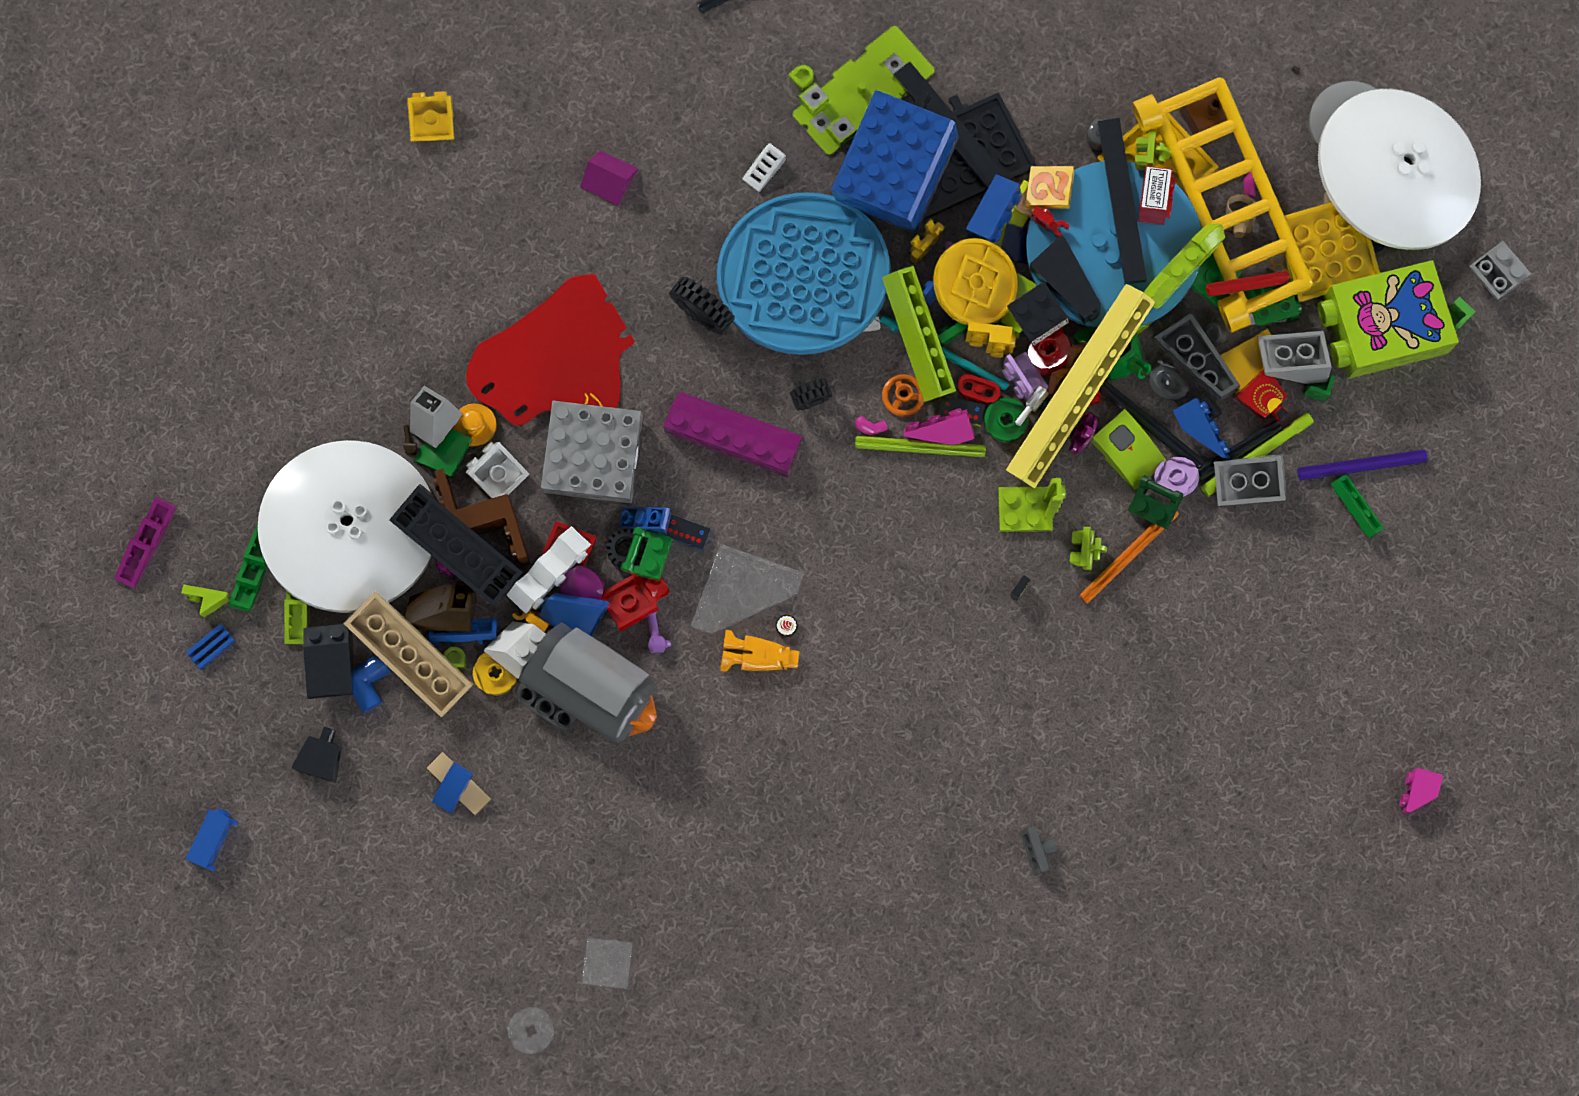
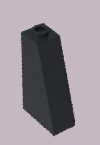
[1030,234,1101,325]

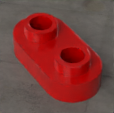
[957,374,1000,405]

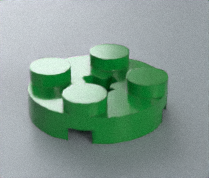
[984,398,1029,442]

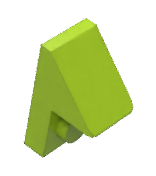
[182,584,231,618]

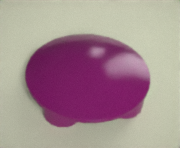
[1069,412,1097,455]
[560,566,604,600]

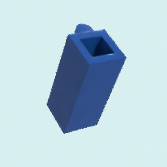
[186,808,238,872]

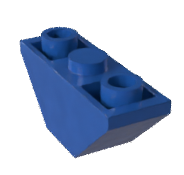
[618,507,671,536]

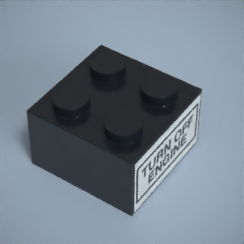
[1007,281,1069,346]

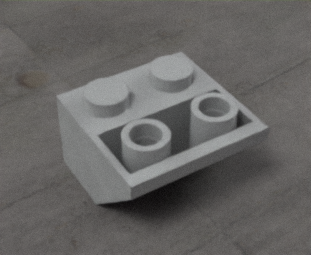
[1469,241,1531,300]
[410,386,463,448]

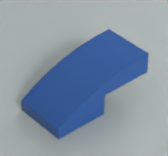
[432,762,473,814]

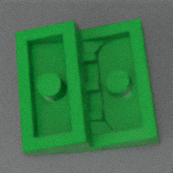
[414,429,472,478]

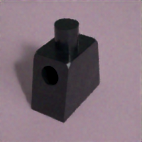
[292,727,342,783]

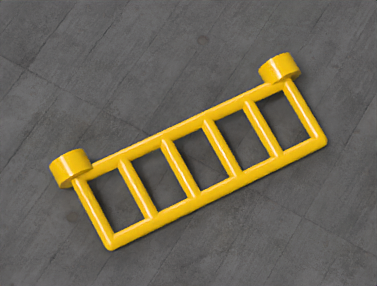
[1132,77,1313,333]

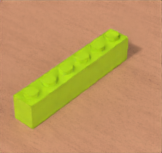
[882,266,956,402]

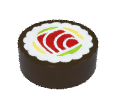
[775,615,798,638]

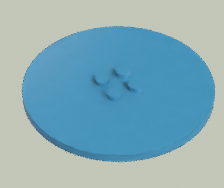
[1026,161,1201,329]
[717,192,891,355]

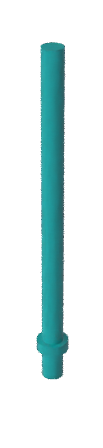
[880,315,1009,391]

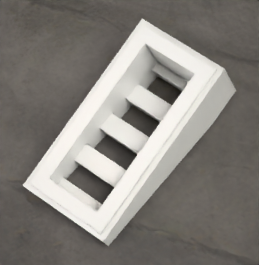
[742,143,786,192]

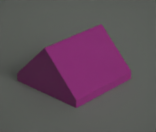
[580,150,638,206]

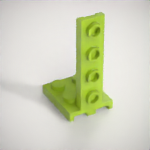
[998,478,1066,532]

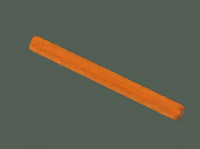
[1080,511,1179,603]

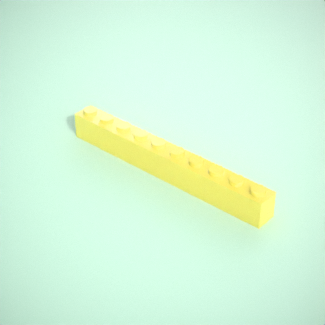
[1006,284,1155,489]

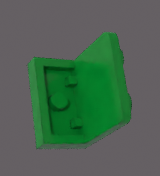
[1246,280,1302,327]

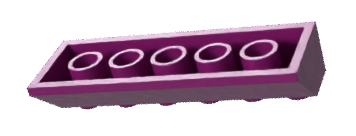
[663,392,803,477]

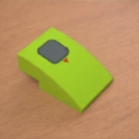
[1091,409,1167,491]

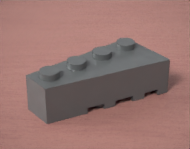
[1154,313,1240,402]

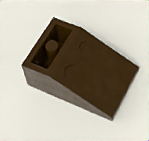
[405,581,476,632]

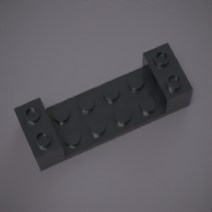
[389,484,523,606]

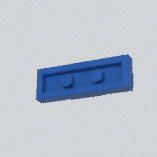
[429,619,498,647]

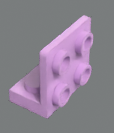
[1002,352,1048,402]

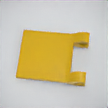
[1220,329,1271,394]

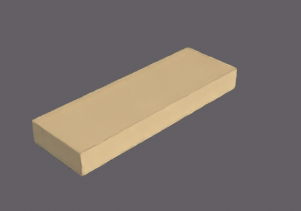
[427,752,491,815]

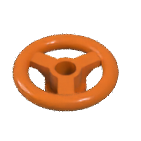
[882,374,924,417]

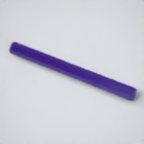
[1297,449,1428,480]

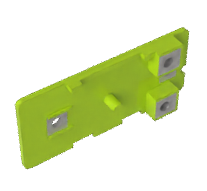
[793,26,934,155]

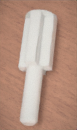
[1015,386,1049,426]

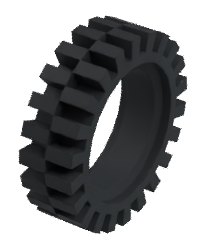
[669,276,735,335]

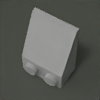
[1258,331,1332,384]
[1214,454,1287,506]

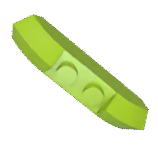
[1144,223,1225,309]

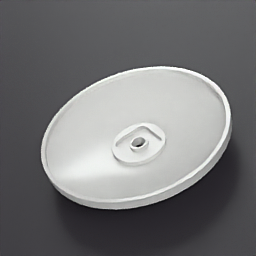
[258,441,432,613]

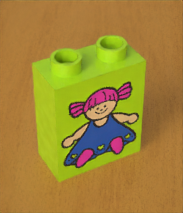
[1317,260,1459,379]

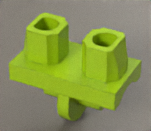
[1135,131,1171,170]
[1070,527,1107,571]

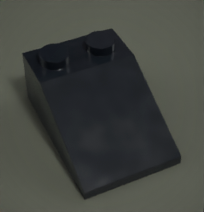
[303,624,353,699]

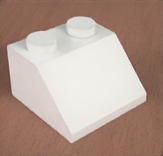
[484,621,546,679]

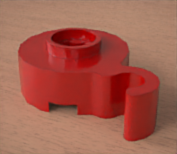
[1028,319,1073,376]

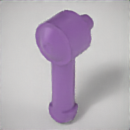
[647,612,671,653]

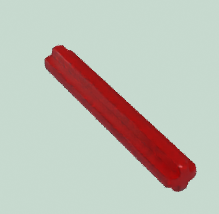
[1206,271,1290,297]

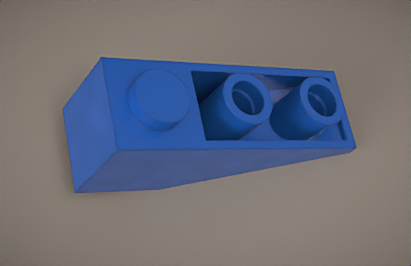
[1173,398,1230,460]

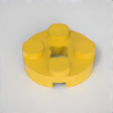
[473,653,517,695]

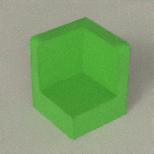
[1448,297,1475,331]

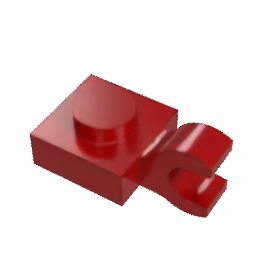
[1032,206,1070,238]

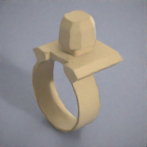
[1225,194,1256,238]

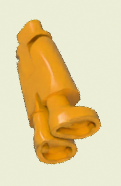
[720,630,799,672]

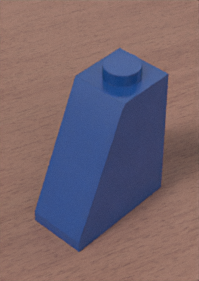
[538,593,610,636]

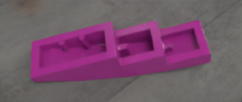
[114,497,177,588]

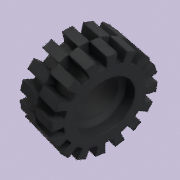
[790,378,833,411]
[606,528,646,569]

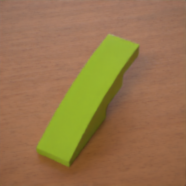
[284,591,310,644]

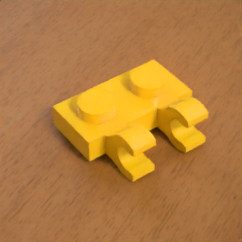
[910,219,945,265]

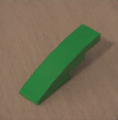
[228,523,268,613]

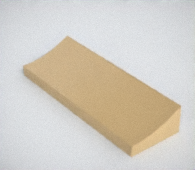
[344,591,474,718]

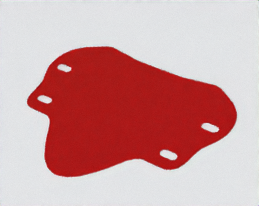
[466,273,635,426]

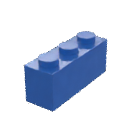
[966,174,1022,243]

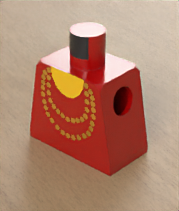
[1234,368,1288,421]

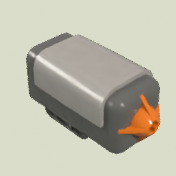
[516,622,658,743]

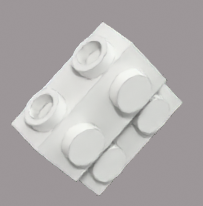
[465,442,529,499]

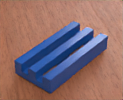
[186,623,235,670]

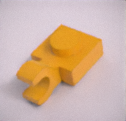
[512,609,552,632]

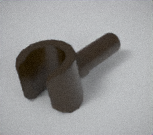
[403,425,417,456]

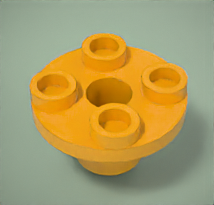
[453,403,497,448]

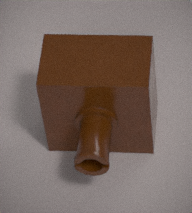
[1179,93,1228,147]

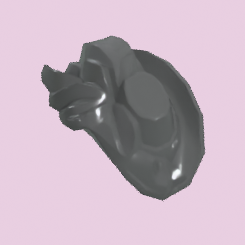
[1148,360,1189,399]

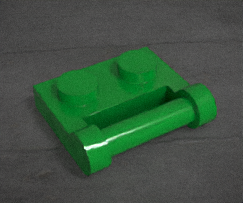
[621,527,673,581]

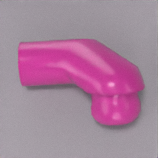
[1243,172,1256,198]
[855,416,888,437]

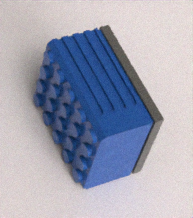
[831,90,959,236]

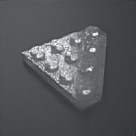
[691,544,804,635]

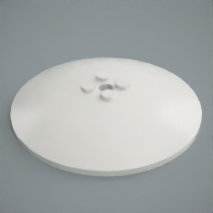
[1318,89,1481,250]

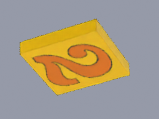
[1025,166,1075,209]

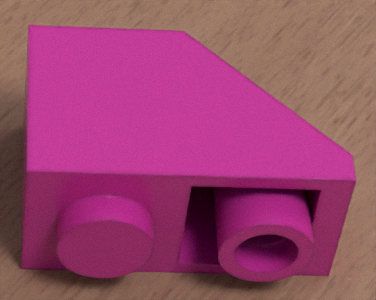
[1399,768,1443,814]

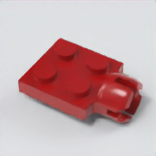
[601,574,670,632]

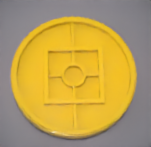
[933,238,1018,325]

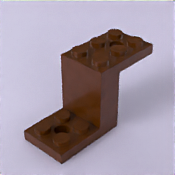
[433,468,531,567]

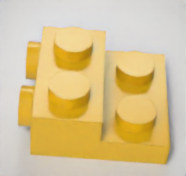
[407,91,454,141]
[965,322,1016,358]

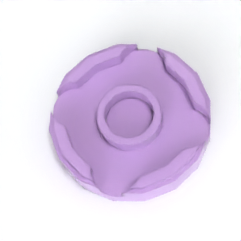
[1154,457,1199,496]

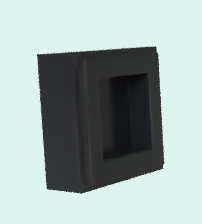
[1010,575,1031,601]

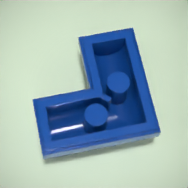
[352,655,391,714]

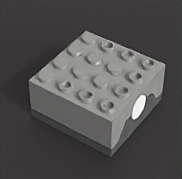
[541,401,644,504]

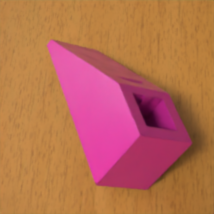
[903,408,975,445]

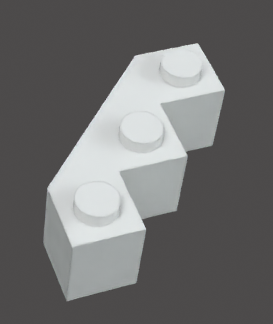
[507,526,591,613]

